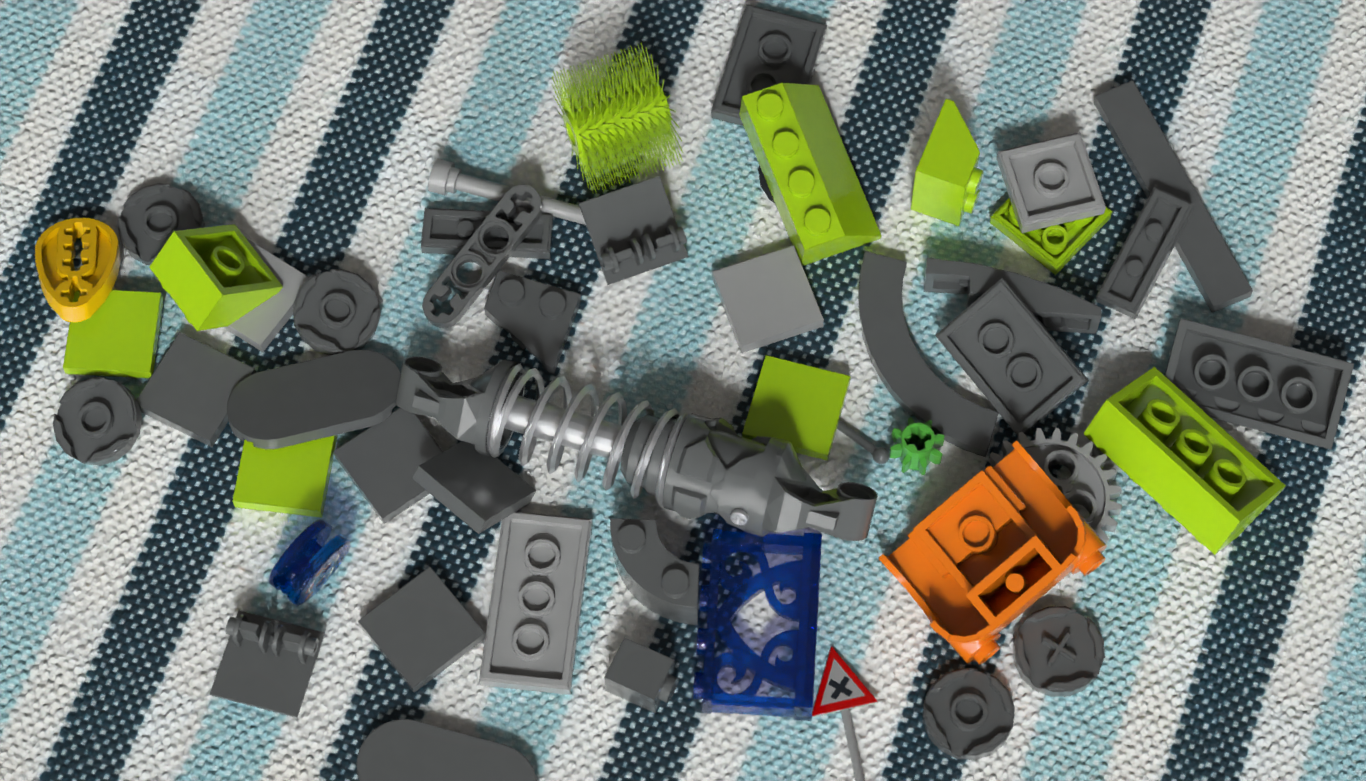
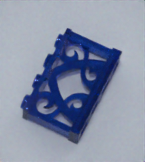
[693,529,822,721]

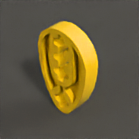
[35,218,121,322]

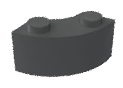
[610,518,699,625]

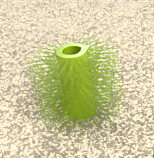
[552,43,683,194]

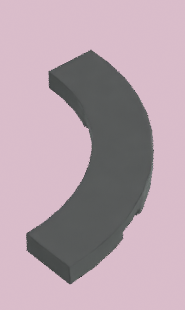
[858,251,998,458]

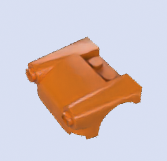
[879,440,1107,665]

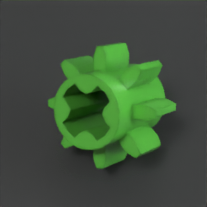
[889,417,945,475]

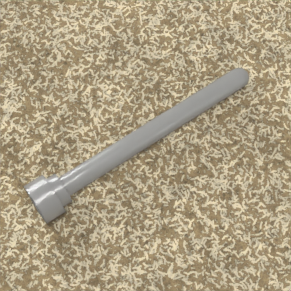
[428,158,586,225]

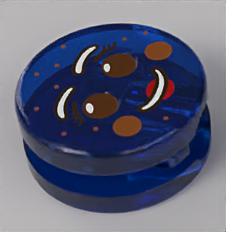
[268,519,350,606]

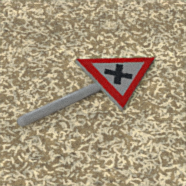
[811,646,879,781]

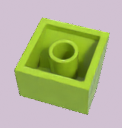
[911,99,984,226]
[149,224,283,331]

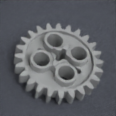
[981,428,1122,545]

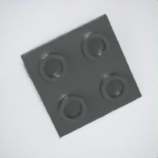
[579,176,689,285]
[210,610,325,718]

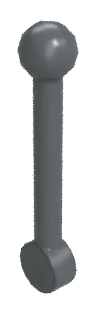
[837,420,890,464]

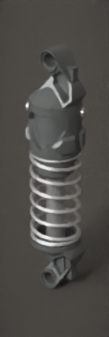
[395,356,877,541]

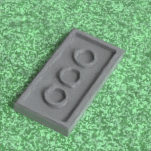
[479,511,593,695]

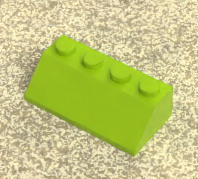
[739,83,882,266]
[1083,367,1286,555]

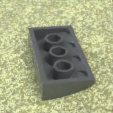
[1165,318,1354,450]

